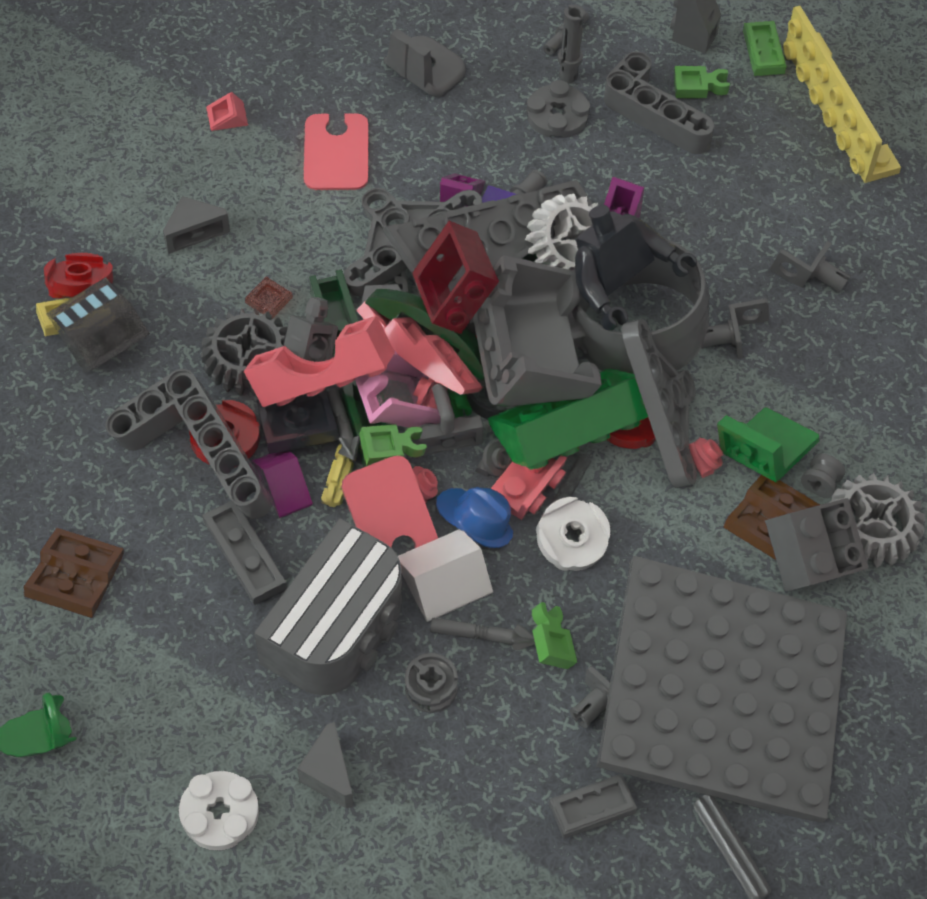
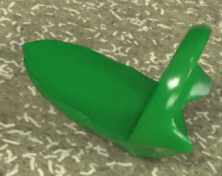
[0,692,77,757]

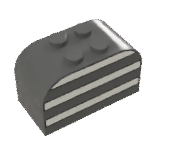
[254,518,402,695]

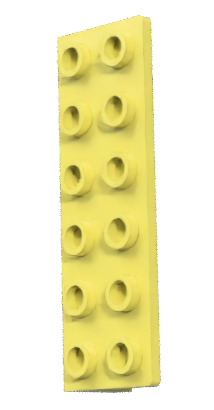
[783,6,901,183]

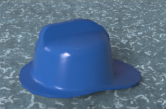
[436,487,513,548]

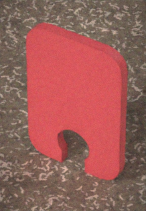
[304,113,368,190]
[342,456,438,548]

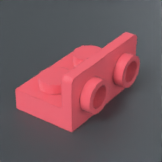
[491,455,567,520]

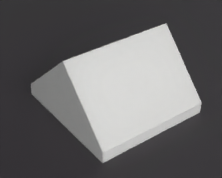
[398,529,493,622]

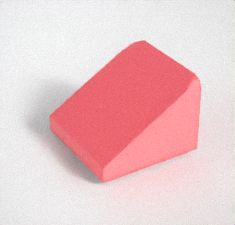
[206,92,248,131]

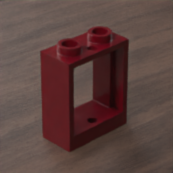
[412,220,499,334]

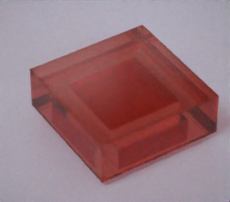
[245,277,293,319]

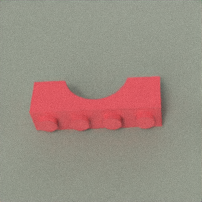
[244,315,395,407]

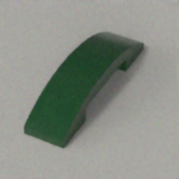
[365,289,485,381]

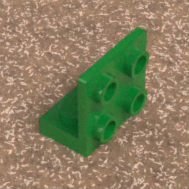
[717,407,820,482]

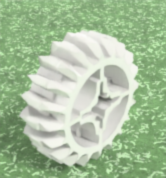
[525,194,598,271]

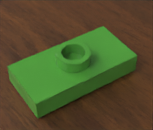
[743,21,786,76]

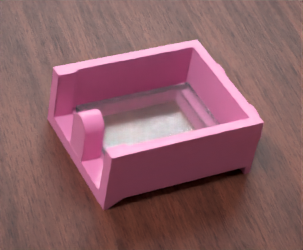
[355,351,440,428]

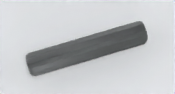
[694,795,771,899]

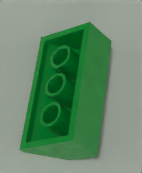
[487,369,648,470]

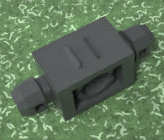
[284,297,338,362]

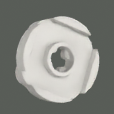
[536,497,610,571]
[179,771,259,850]

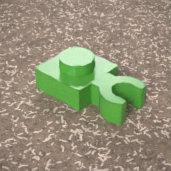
[673,66,730,98]
[359,424,427,466]
[532,602,577,669]

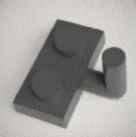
[411,383,483,458]

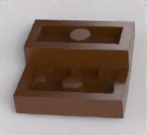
[723,475,820,560]
[24,528,124,618]

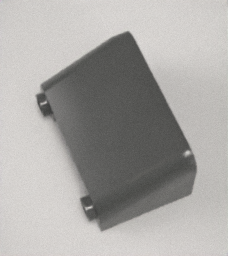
[473,255,602,407]

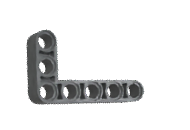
[105,369,272,519]

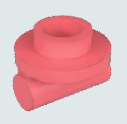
[413,377,448,409]
[689,438,723,478]
[412,466,438,504]

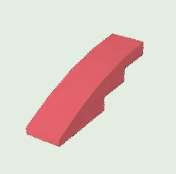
[356,301,483,395]

